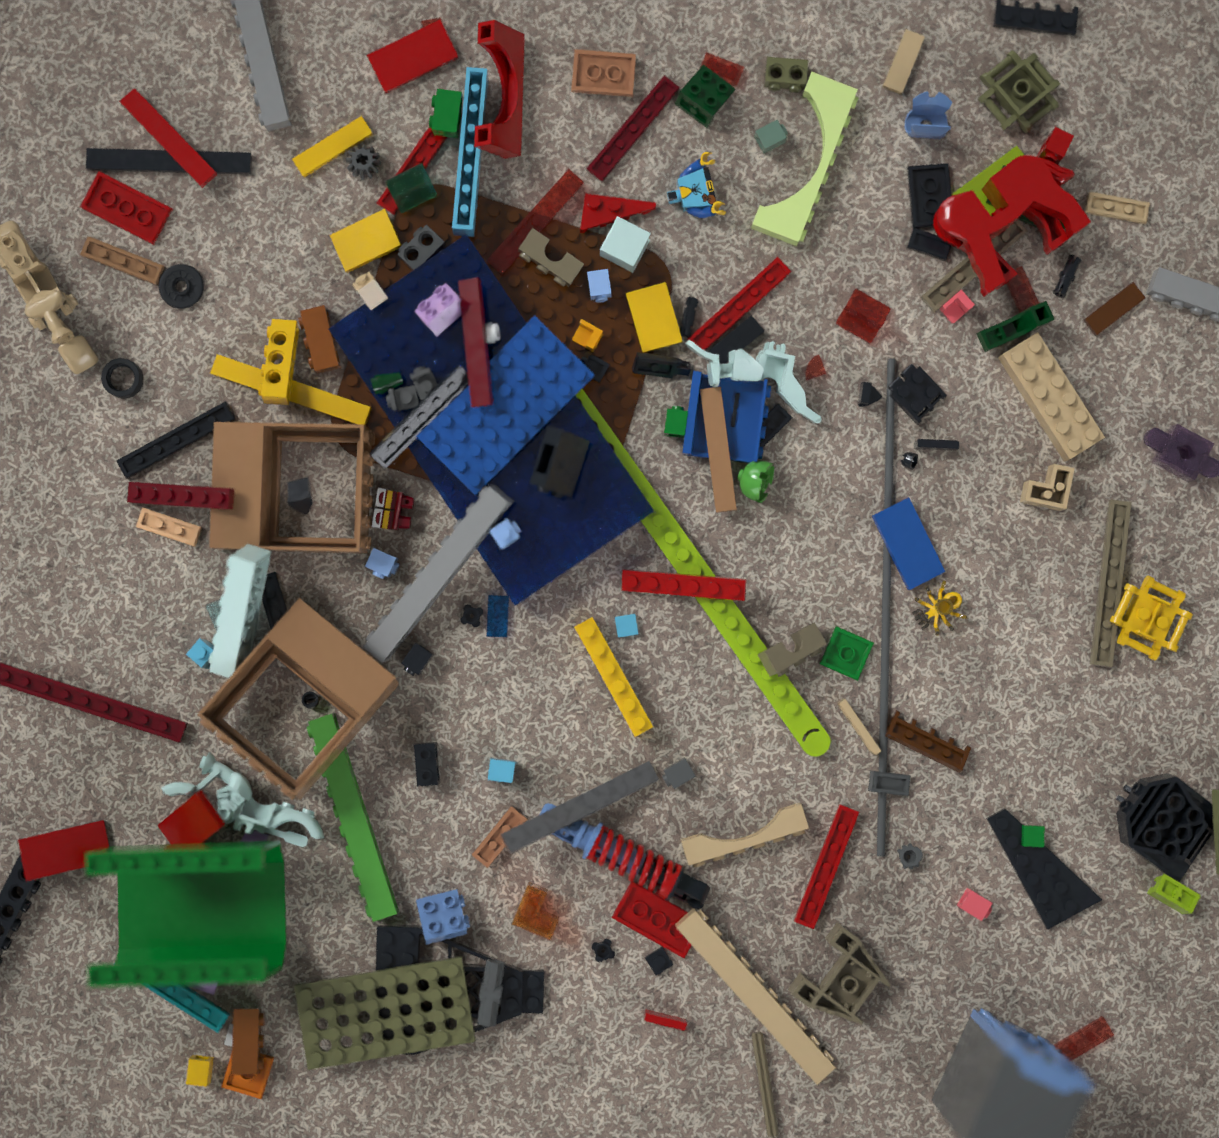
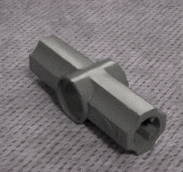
[478,959,505,1027]

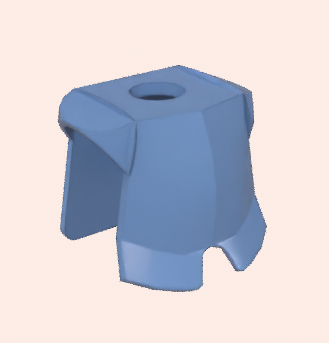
[905,91,952,139]

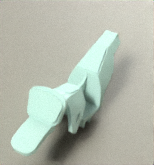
[685,340,822,423]

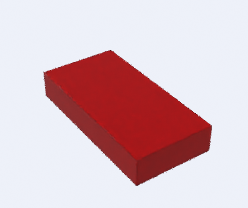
[644,1009,687,1031]

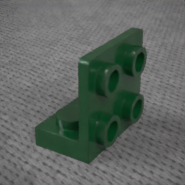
[675,65,735,128]

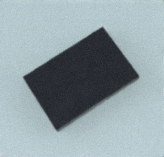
[907,163,952,228]

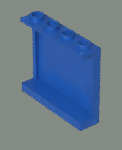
[682,371,771,463]

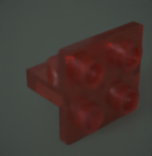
[835,289,891,344]

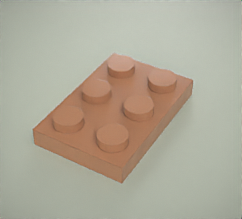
[571,49,636,97]

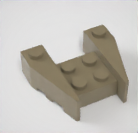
[788,922,891,1024]

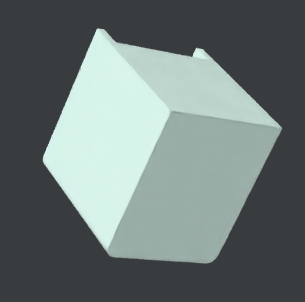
[600,216,651,273]

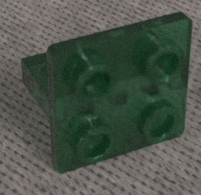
[385,163,437,213]

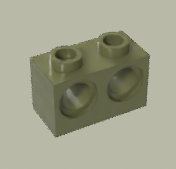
[764,57,808,93]

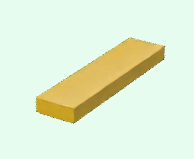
[292,116,373,178]

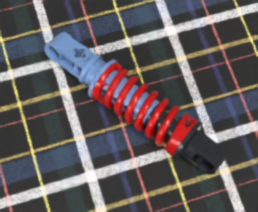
[539,804,710,909]

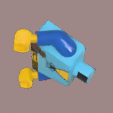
[667,152,726,219]

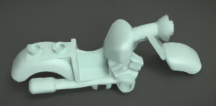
[161,752,324,847]

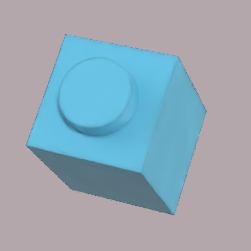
[186,638,214,669]

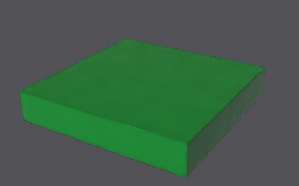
[819,626,874,681]

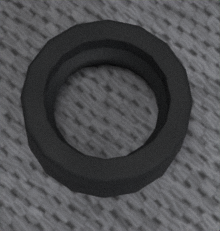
[101,358,144,399]

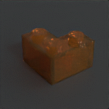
[512,882,559,940]

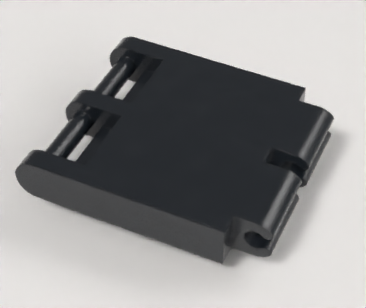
[888,364,947,425]

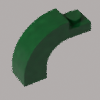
[976,301,1055,352]

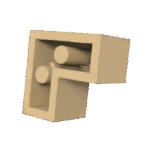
[1020,464,1075,511]

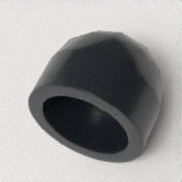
[901,452,918,470]
[302,691,319,709]

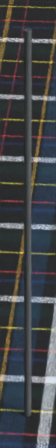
[877,358,896,856]

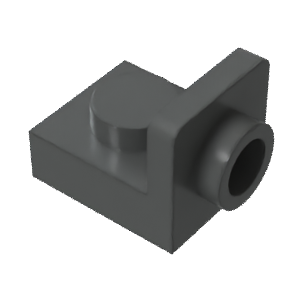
[410,366,438,401]
[386,385,419,412]

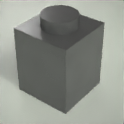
[662,757,696,789]

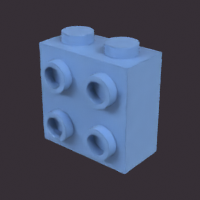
[416,889,470,945]

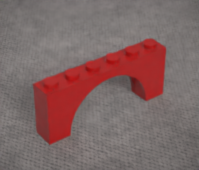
[474,19,525,159]

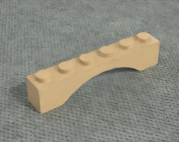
[680,803,809,867]

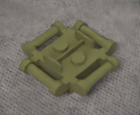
[978,50,1061,133]

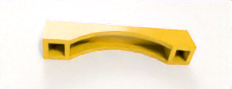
[574,617,653,737]

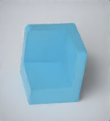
[487,758,516,783]

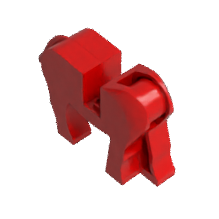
[933,155,1091,297]

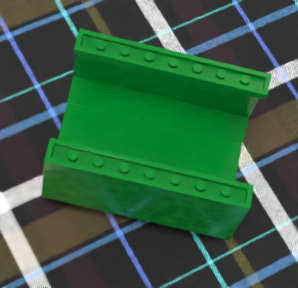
[86,841,287,988]

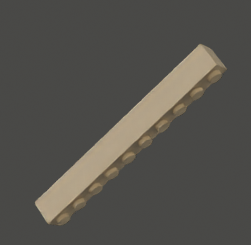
[675,908,836,1085]

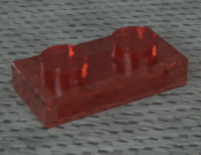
[701,52,744,88]

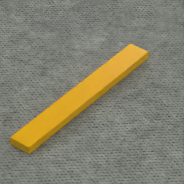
[210,354,372,426]

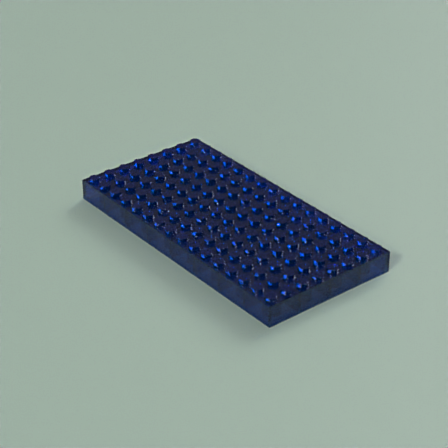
[329,234,655,606]

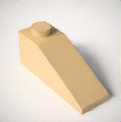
[352,272,388,310]

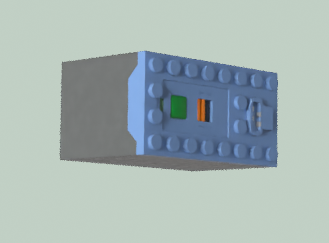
[932,1008,1093,1138]

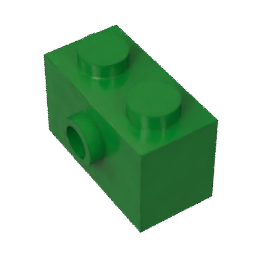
[429,89,463,138]

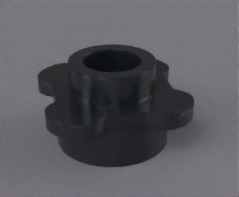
[460,604,483,627]
[592,938,615,962]

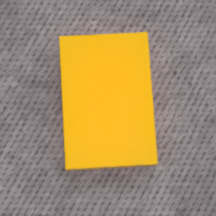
[330,209,402,273]
[626,282,683,353]

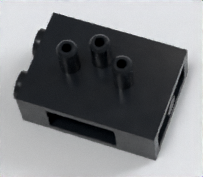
[530,426,590,499]

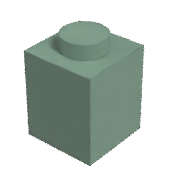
[754,120,788,154]

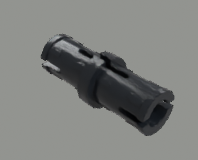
[1053,255,1081,298]

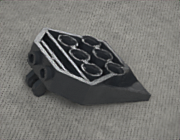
[1116,773,1214,882]

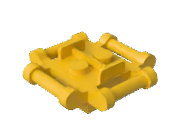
[1109,575,1193,661]

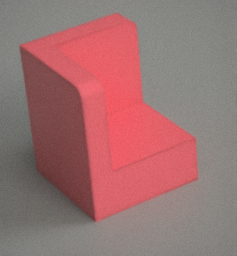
[939,290,975,324]

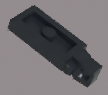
[632,352,691,379]

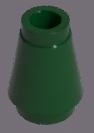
[370,372,403,395]

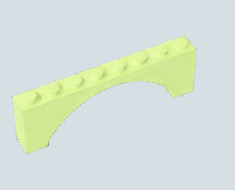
[751,72,859,246]

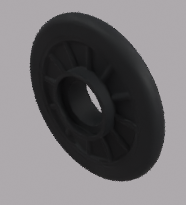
[159,264,204,309]

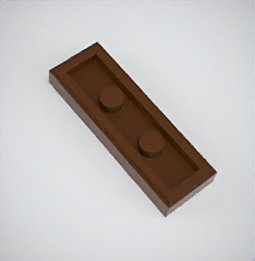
[1083,282,1146,336]

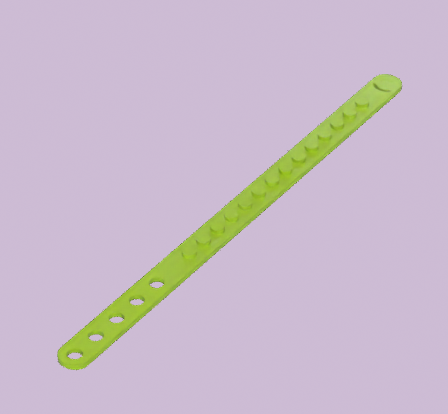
[562,389,831,757]

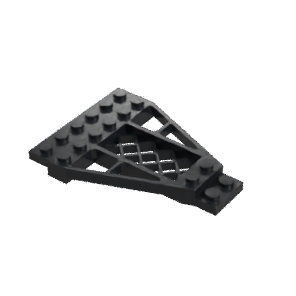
[376,925,544,1055]

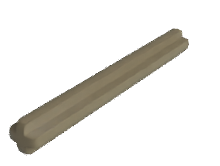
[752,1032,779,1137]

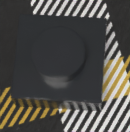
[645,946,674,976]

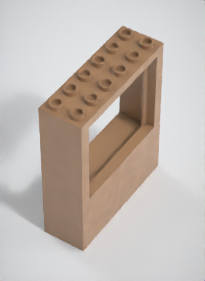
[209,422,375,554]
[197,598,399,800]

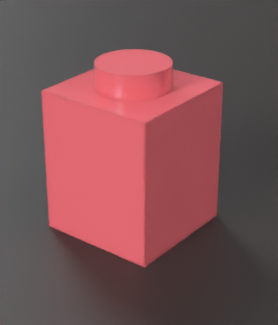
[957,888,992,921]

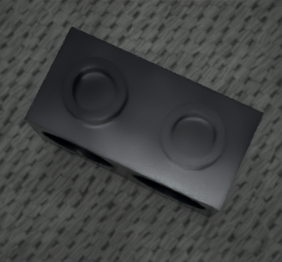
[414,742,440,787]

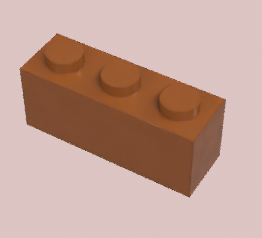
[298,305,341,374]
[231,1009,265,1075]

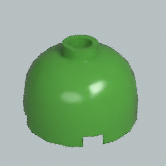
[737,460,775,503]

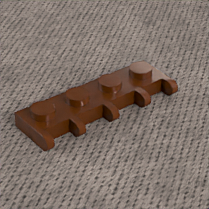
[885,710,971,773]

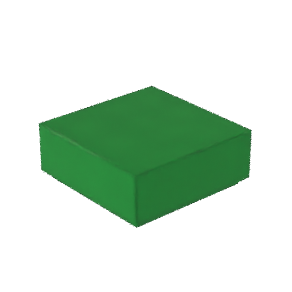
[1022,825,1045,847]

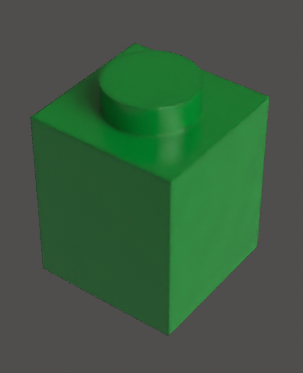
[664,406,688,438]

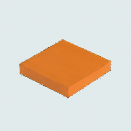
[222,1053,275,1099]

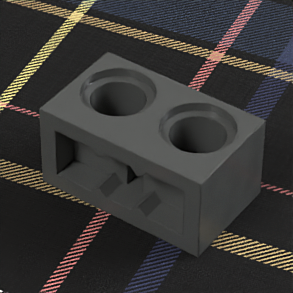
[398,225,446,276]

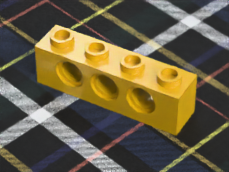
[258,319,299,405]

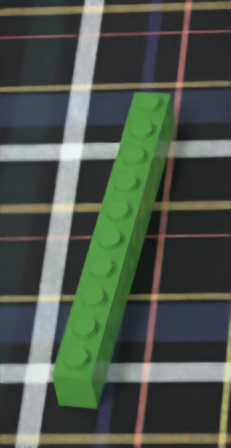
[307,713,399,922]

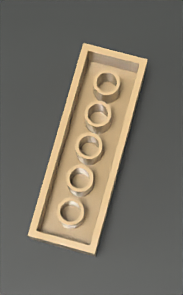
[998,332,1105,462]

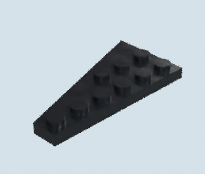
[986,808,1102,930]

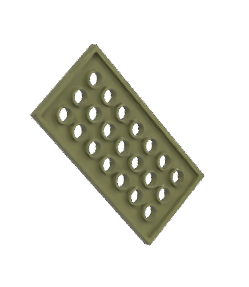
[294,956,476,1070]

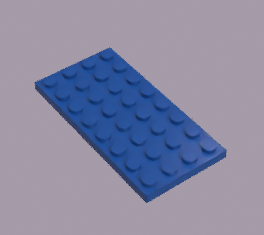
[416,316,595,495]

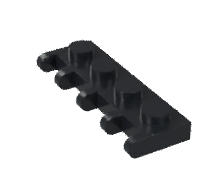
[993,0,1079,36]

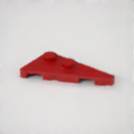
[580,193,656,233]

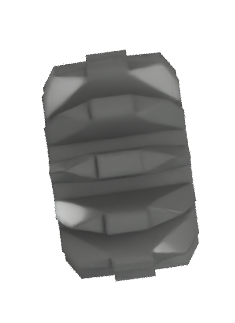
[346,144,381,180]

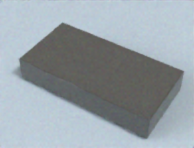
[868,770,911,796]

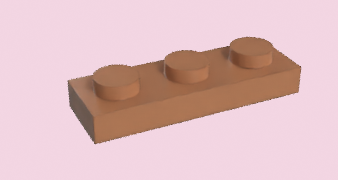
[472,806,528,868]

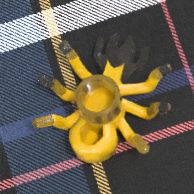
[912,580,967,636]

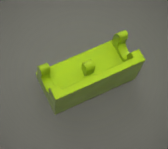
[1147,874,1201,915]

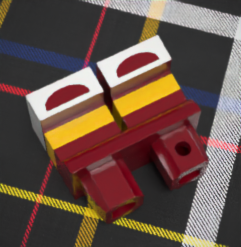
[372,488,415,531]

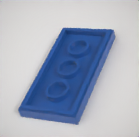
[872,497,945,590]

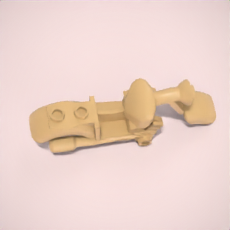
[0,221,98,374]

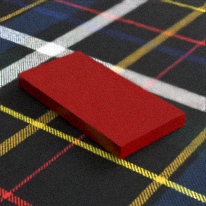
[367,19,459,94]
[80,171,173,245]
[157,790,226,844]
[17,820,109,881]
[611,881,692,959]

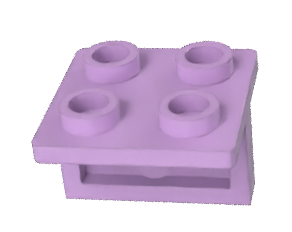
[415,283,462,336]

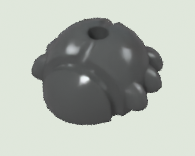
[897,843,923,870]

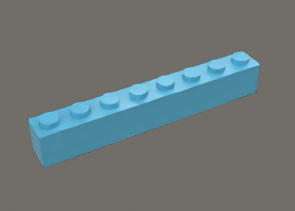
[452,67,488,237]

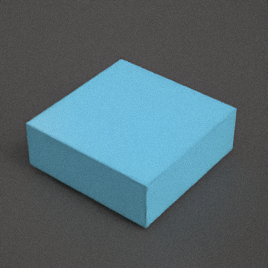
[615,614,638,637]

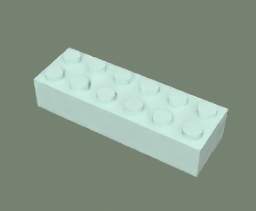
[209,544,271,678]

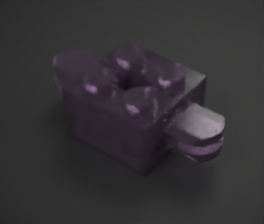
[1143,424,1219,482]

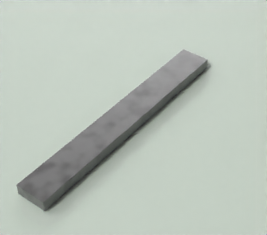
[501,761,659,854]

